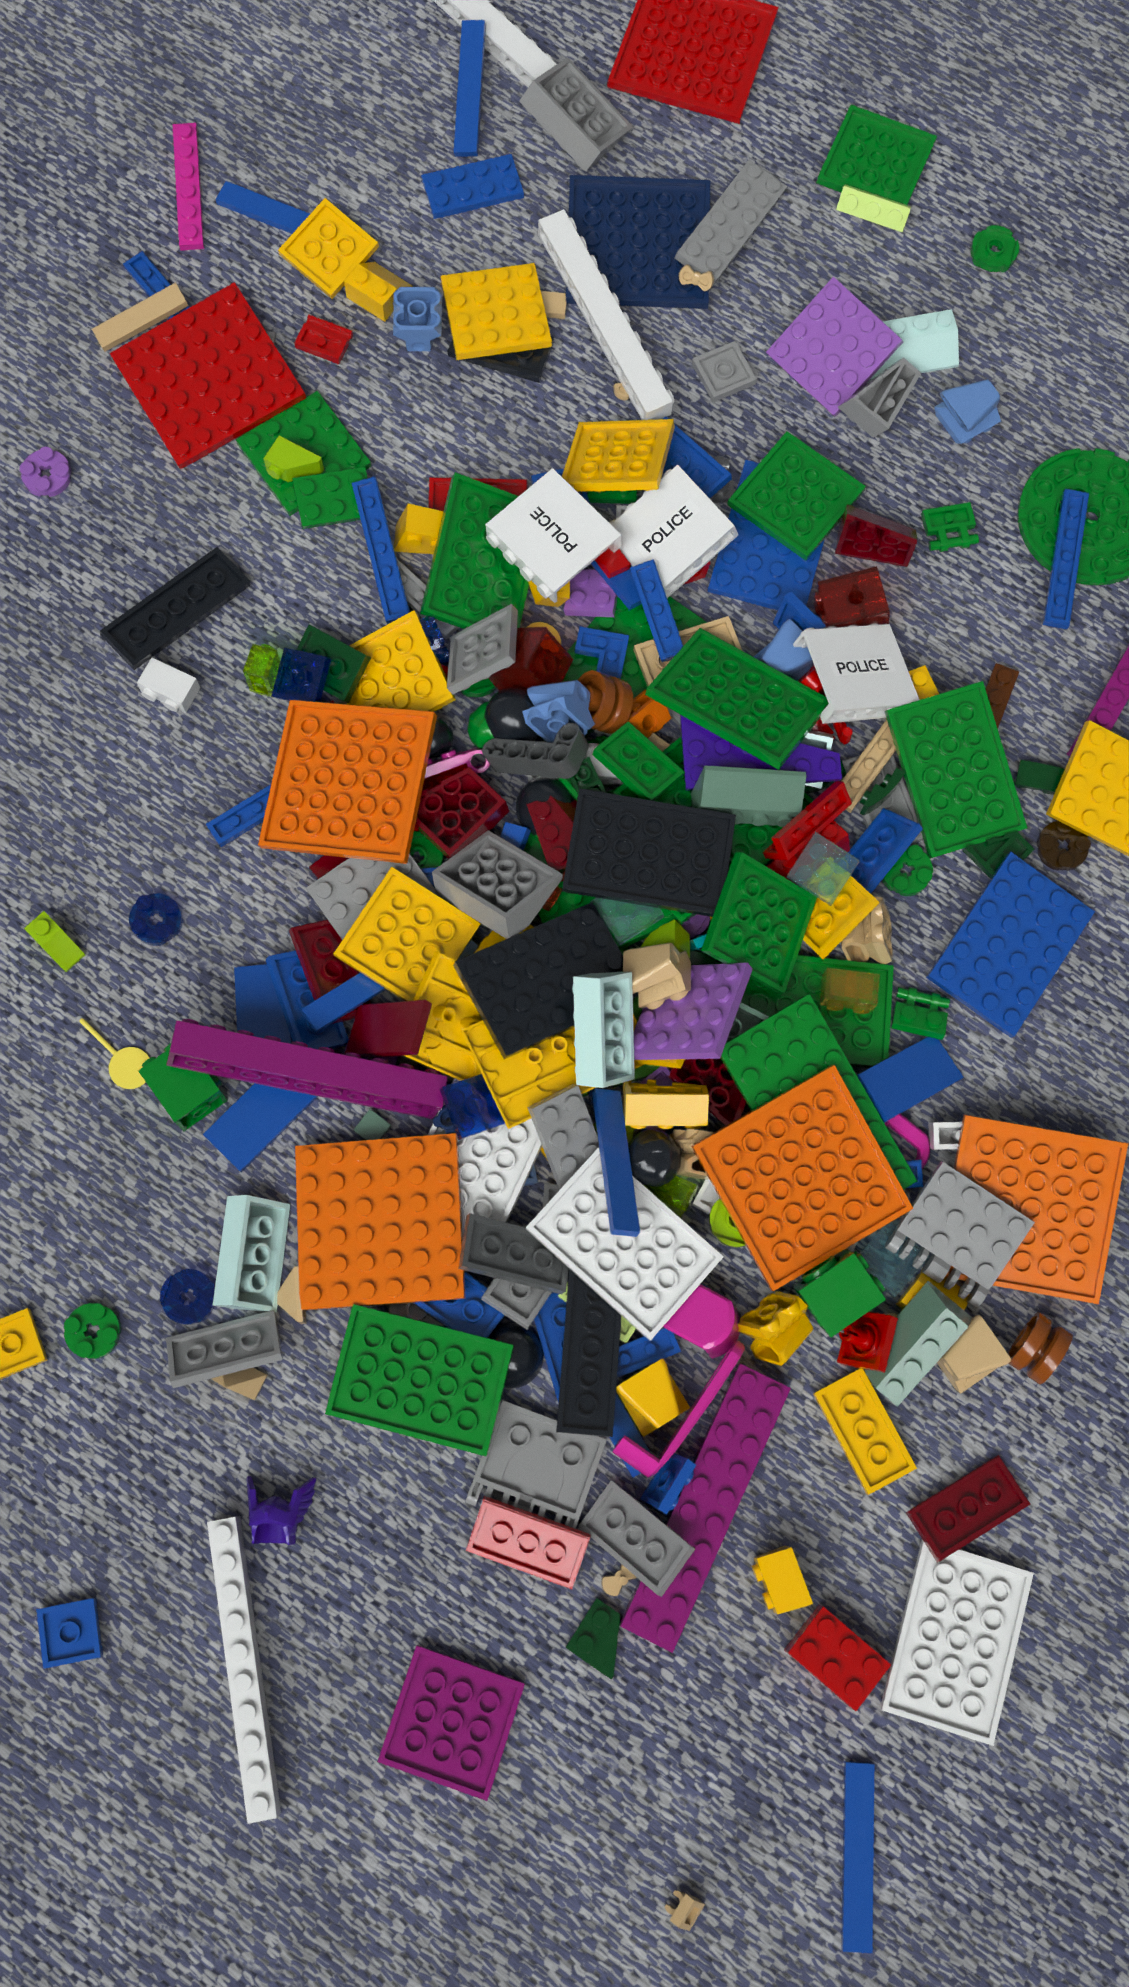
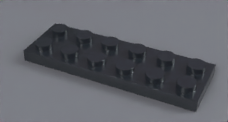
[100,547,250,670]
[556,1269,621,1437]

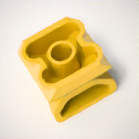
[738,1291,814,1366]
[616,1359,690,1437]

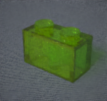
[243,644,283,698]

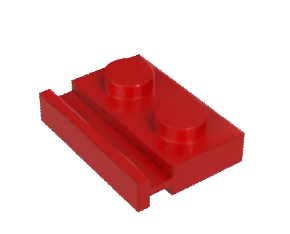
[294,314,353,364]

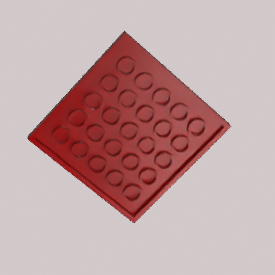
[607,0,779,124]
[110,282,307,470]

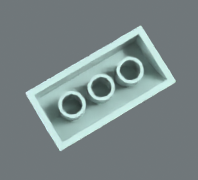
[867,309,959,383]
[573,972,635,1088]
[213,1195,290,1313]

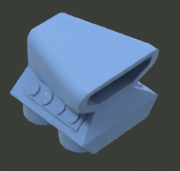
[393,287,443,351]
[934,379,1001,444]
[754,619,814,681]
[523,680,595,743]

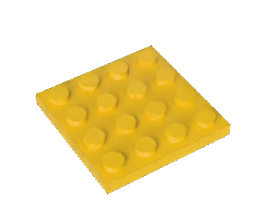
[441,263,552,360]
[562,419,675,492]
[347,610,456,712]
[1046,720,1129,856]
[334,867,481,1001]

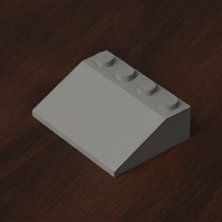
[519,57,633,172]
[432,830,563,939]

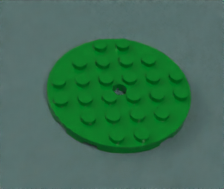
[1017,448,1129,586]

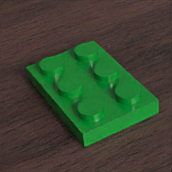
[292,467,368,529]
[592,721,685,801]

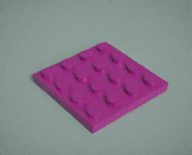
[377,1645,525,1801]

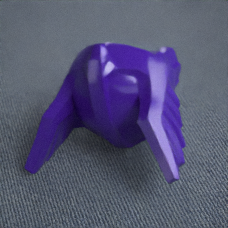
[246,1476,316,1545]

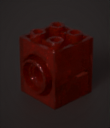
[814,566,890,628]
[488,627,574,691]

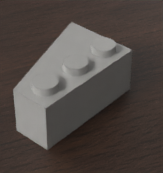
[838,358,921,438]

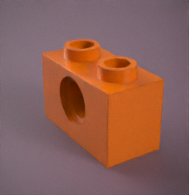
[626,690,672,738]

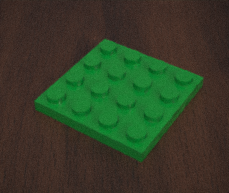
[816,105,937,205]
[236,391,372,516]
[727,431,866,561]
[701,852,817,994]

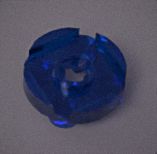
[419,616,449,664]
[129,893,183,946]
[160,1269,215,1325]

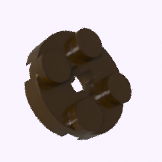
[1037,821,1091,871]

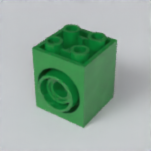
[138,1043,228,1132]
[792,1248,886,1338]

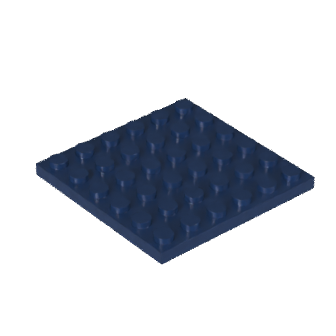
[566,175,710,309]

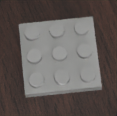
[447,604,518,694]

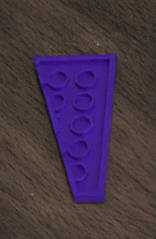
[680,715,842,791]

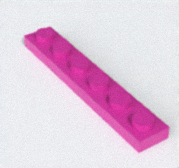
[172,123,204,251]

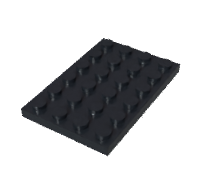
[562,788,736,917]
[453,902,638,1059]

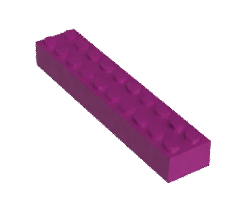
[166,1019,448,1119]
[619,1363,791,1653]

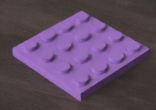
[766,277,903,417]
[634,963,753,1060]

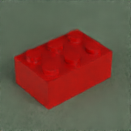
[784,1605,891,1711]

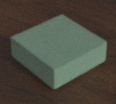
[353,1109,391,1140]

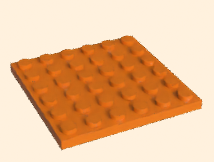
[258,700,437,864]
[691,1065,914,1291]
[945,1114,1128,1304]
[295,1133,466,1311]

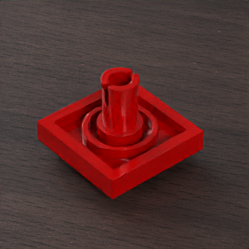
[837,1312,898,1373]

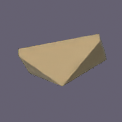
[277,1266,307,1324]
[211,1368,268,1400]

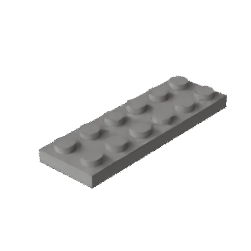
[675,159,787,286]

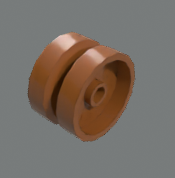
[578,670,633,734]
[1008,1312,1073,1385]

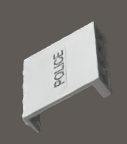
[609,465,739,598]
[485,468,621,603]
[793,623,919,724]

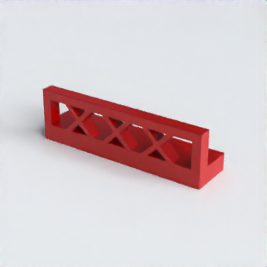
[763,781,852,861]

